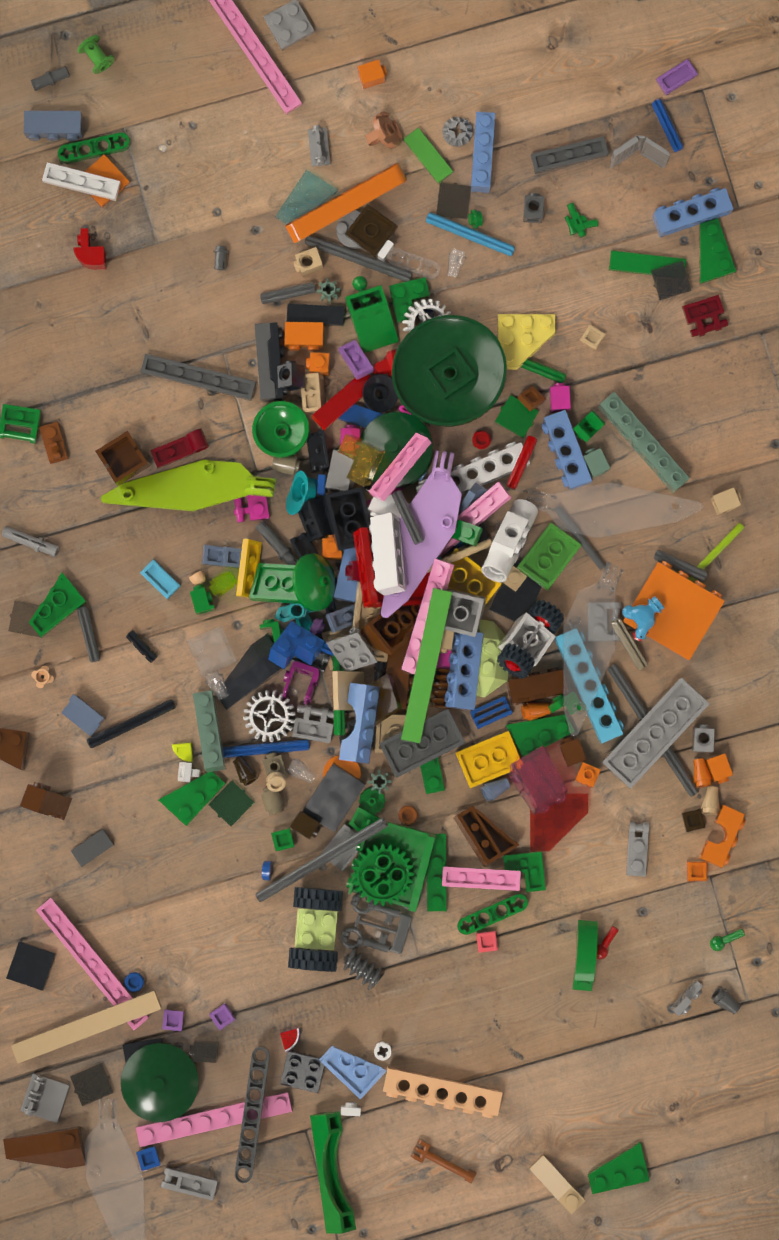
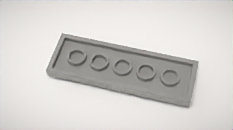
[602,678,710,789]

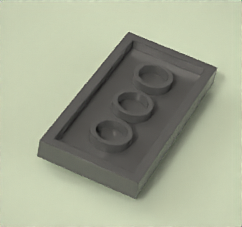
[379,709,465,778]

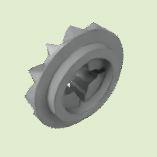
[442,116,472,147]

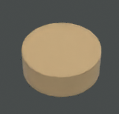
[266,772,286,792]

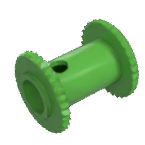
[77,35,115,74]

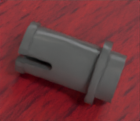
[213,246,229,270]

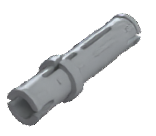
[2,526,59,557]

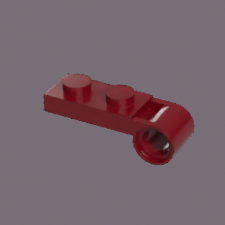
[150,429,209,469]

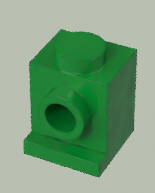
[190,584,216,615]

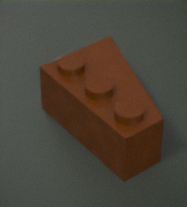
[0,728,30,771]
[20,782,72,820]
[453,806,519,867]

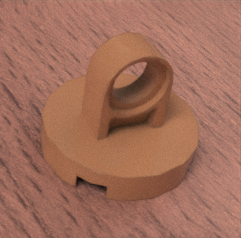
[365,111,402,149]

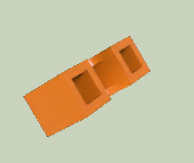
[699,805,746,868]

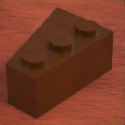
[506,667,569,706]

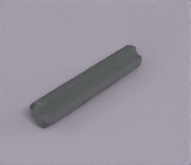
[260,282,316,304]
[392,490,424,545]
[654,550,708,582]
[77,606,100,663]

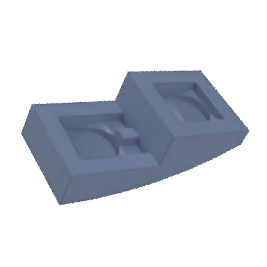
[202,545,242,568]

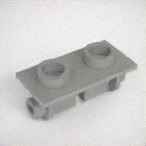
[308,125,330,167]

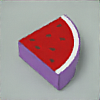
[280,1027,300,1052]

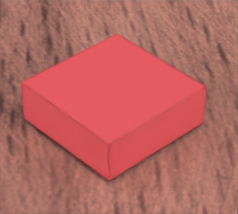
[476,931,498,953]

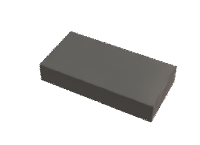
[71,829,114,867]

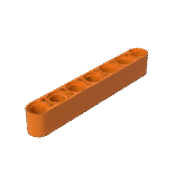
[285,163,407,243]

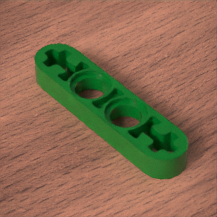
[58,133,130,164]
[457,894,528,935]

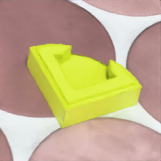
[172,743,193,762]

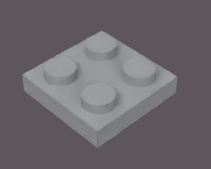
[263,0,315,50]

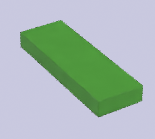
[403,128,453,184]

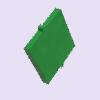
[495,395,539,438]

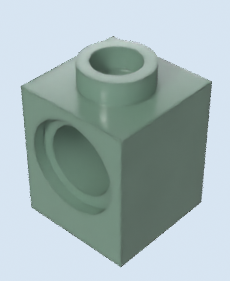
[583,448,611,479]

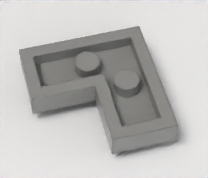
[669,980,703,1016]

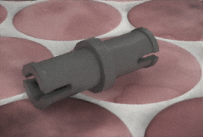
[31,66,70,91]

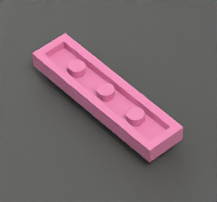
[368,433,431,501]
[442,867,521,891]

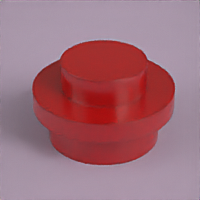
[472,430,491,450]

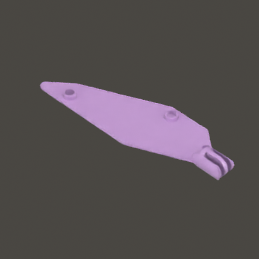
[381,450,462,618]

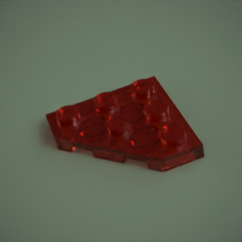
[530,793,588,852]

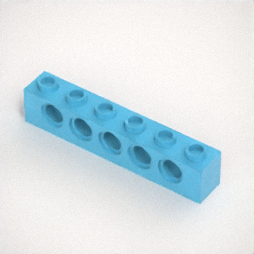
[554,628,624,744]

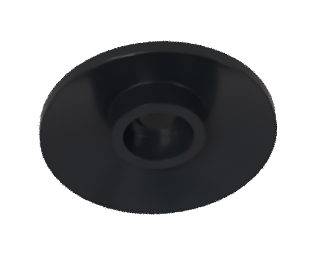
[362,374,398,412]

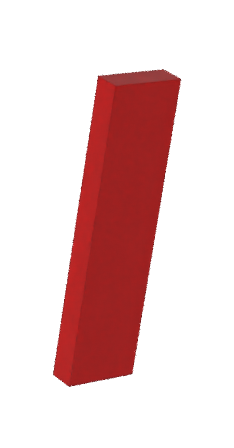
[311,374,371,431]

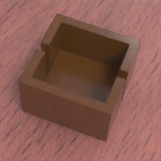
[95,431,150,486]

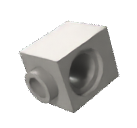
[692,725,714,753]

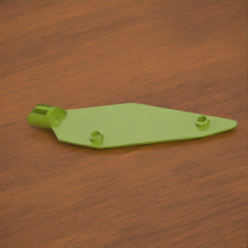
[101,460,277,511]

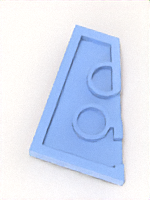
[319,1046,387,1099]

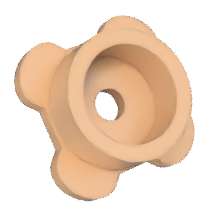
[31,666,54,688]

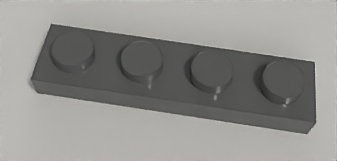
[530,136,609,174]

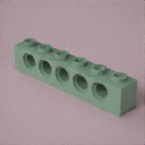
[598,392,690,493]

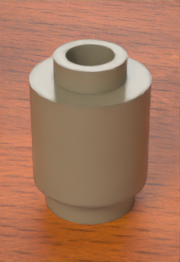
[272,455,301,475]
[260,788,284,816]

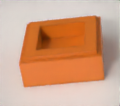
[687,862,707,881]

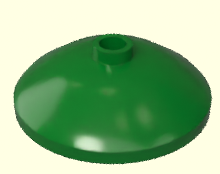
[252,401,309,458]
[292,553,336,611]

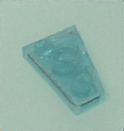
[275,170,338,225]

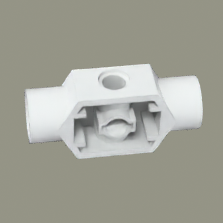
[481,499,538,582]

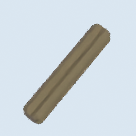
[611,618,648,670]

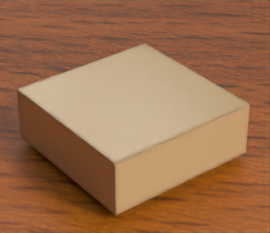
[580,324,606,351]

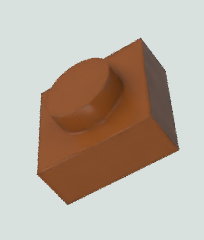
[517,386,545,411]

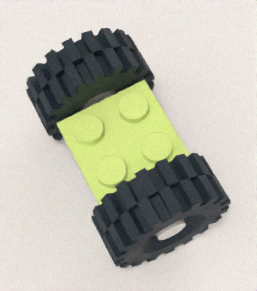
[288,887,343,972]

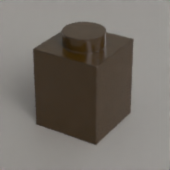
[290,811,321,840]

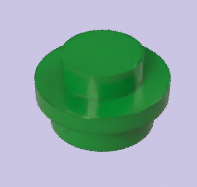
[468,209,483,229]

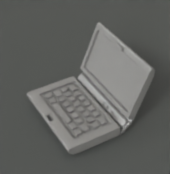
[610,135,670,169]

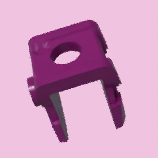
[283,661,319,705]

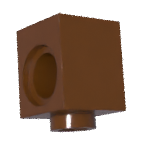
[559,736,586,767]

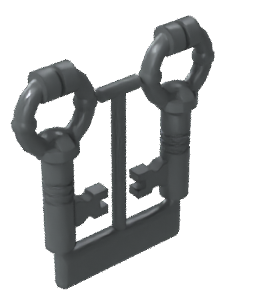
[340,892,412,954]

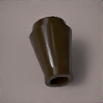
[233,756,258,786]

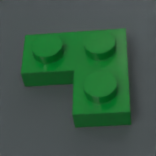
[389,277,430,324]
[503,852,546,892]

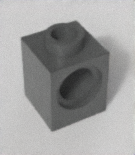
[523,193,544,223]

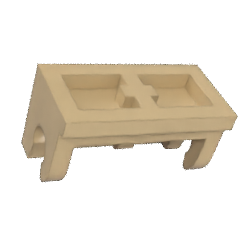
[301,373,326,415]

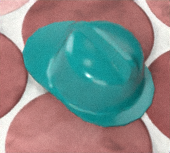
[286,470,318,515]

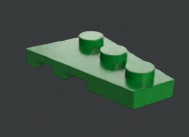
[588,1142,649,1194]

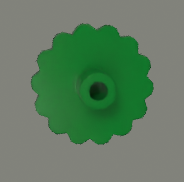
[359,788,385,814]

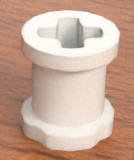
[374,1041,392,1061]

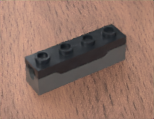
[255,322,287,402]

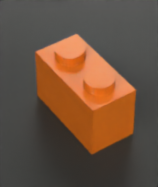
[285,322,324,352]

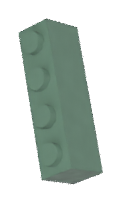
[193,690,226,773]

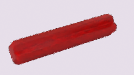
[506,436,537,490]

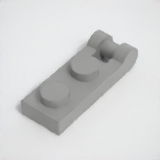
[626,821,649,877]
[160,1167,218,1200]

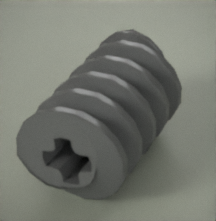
[343,948,385,990]

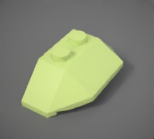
[476,620,508,697]

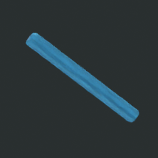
[426,212,515,256]

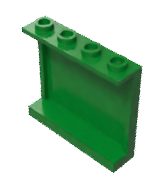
[346,817,436,912]

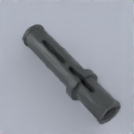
[255,521,298,565]

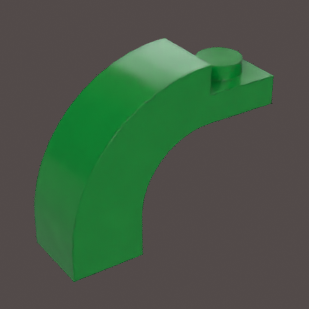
[572,920,598,991]

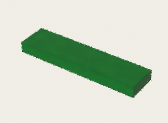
[609,251,687,279]

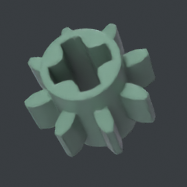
[317,278,340,304]
[368,770,392,794]

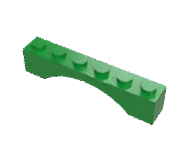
[310,1111,356,1234]

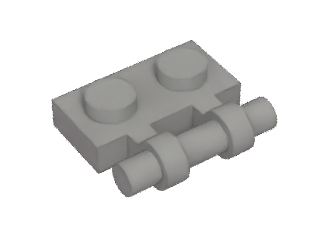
[292,704,334,743]

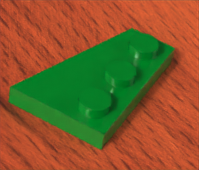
[699,218,736,285]
[29,572,86,638]
[505,714,574,759]
[158,772,226,826]

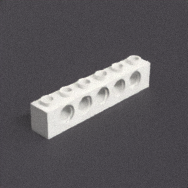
[416,442,530,494]

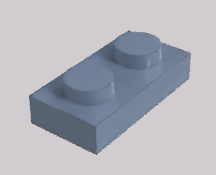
[325,604,355,633]

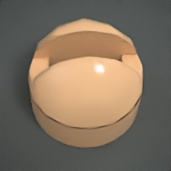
[189,570,205,586]

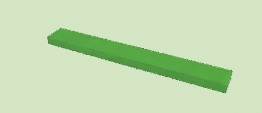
[401,588,452,743]

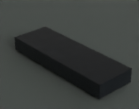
[286,304,344,326]

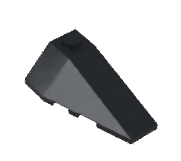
[215,634,289,710]

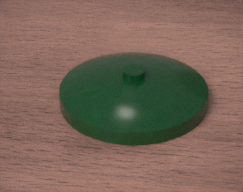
[358,412,434,488]
[121,1043,199,1122]

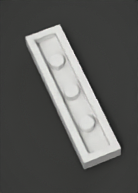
[42,162,121,201]

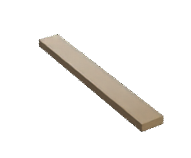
[11,990,162,1063]

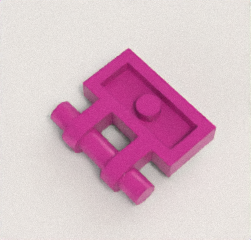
[234,495,270,523]

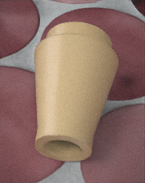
[701,786,720,816]

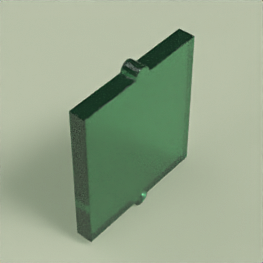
[208,781,255,827]

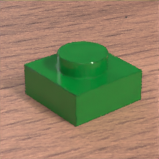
[271,828,295,852]

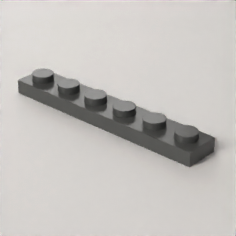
[140,354,256,401]

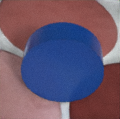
[262,861,273,881]
[125,972,145,992]

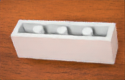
[369,512,406,596]

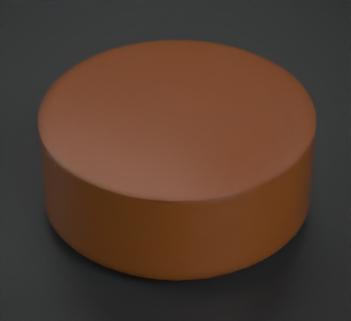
[398,806,417,825]

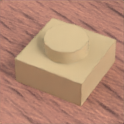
[502,566,527,592]

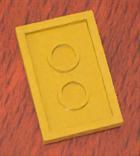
[455,731,523,788]

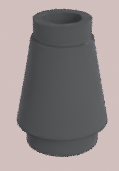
[711,987,741,1015]

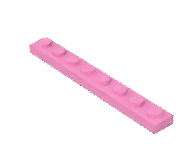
[209,0,302,115]
[36,898,149,1031]
[136,1092,292,1147]

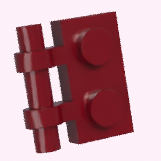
[682,294,728,337]

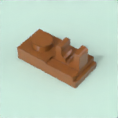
[39,422,69,464]

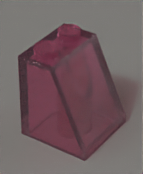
[509,745,568,815]

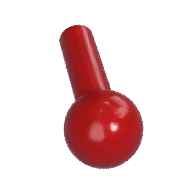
[596,926,619,960]

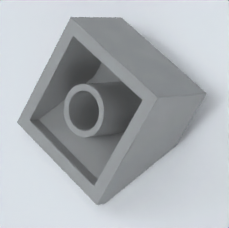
[444,589,487,637]

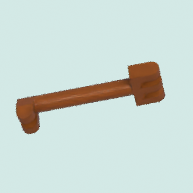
[410,1139,477,1184]

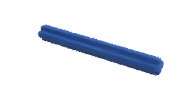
[223,739,310,758]

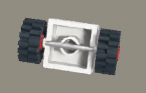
[497,600,564,679]

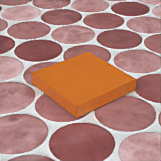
[85,155,130,208]

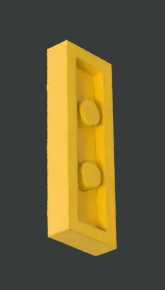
[236,539,262,598]

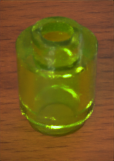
[208,570,238,597]

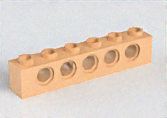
[383,1067,503,1118]

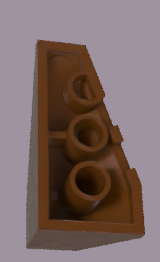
[360,605,421,655]
[3,1126,86,1169]

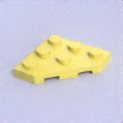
[498,314,555,370]

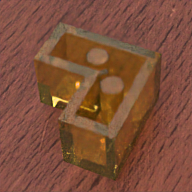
[338,434,385,486]

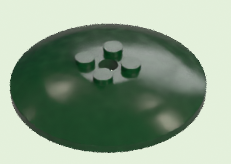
[392,315,507,427]

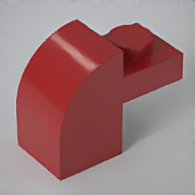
[73,228,106,270]

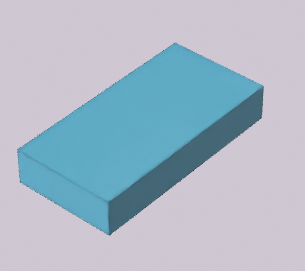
[140,559,181,600]

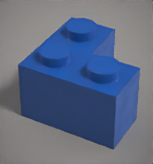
[268,621,324,669]

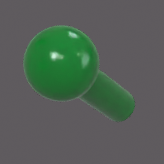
[710,929,745,951]

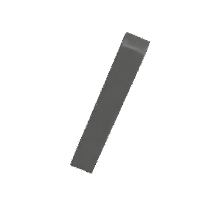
[235,1046,270,1183]

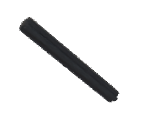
[87,699,176,748]

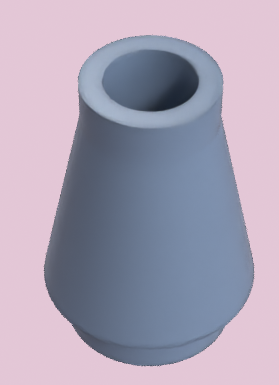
[480,778,511,802]

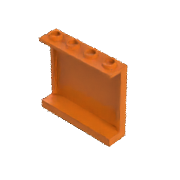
[623,561,725,660]

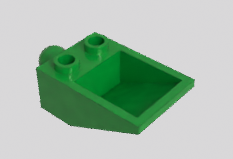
[345,276,399,353]

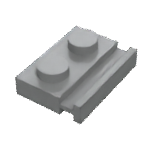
[321,824,358,872]

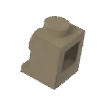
[262,752,288,778]

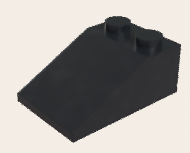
[323,487,371,551]

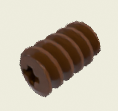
[429,668,453,709]

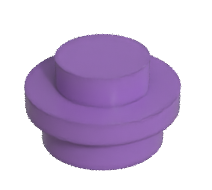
[309,618,326,636]

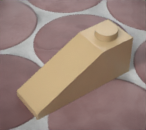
[529,1155,586,1215]

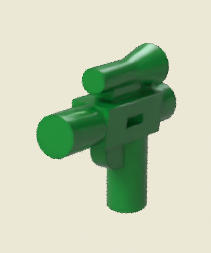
[565,203,598,238]

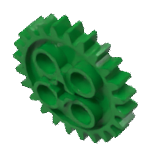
[351,842,414,906]

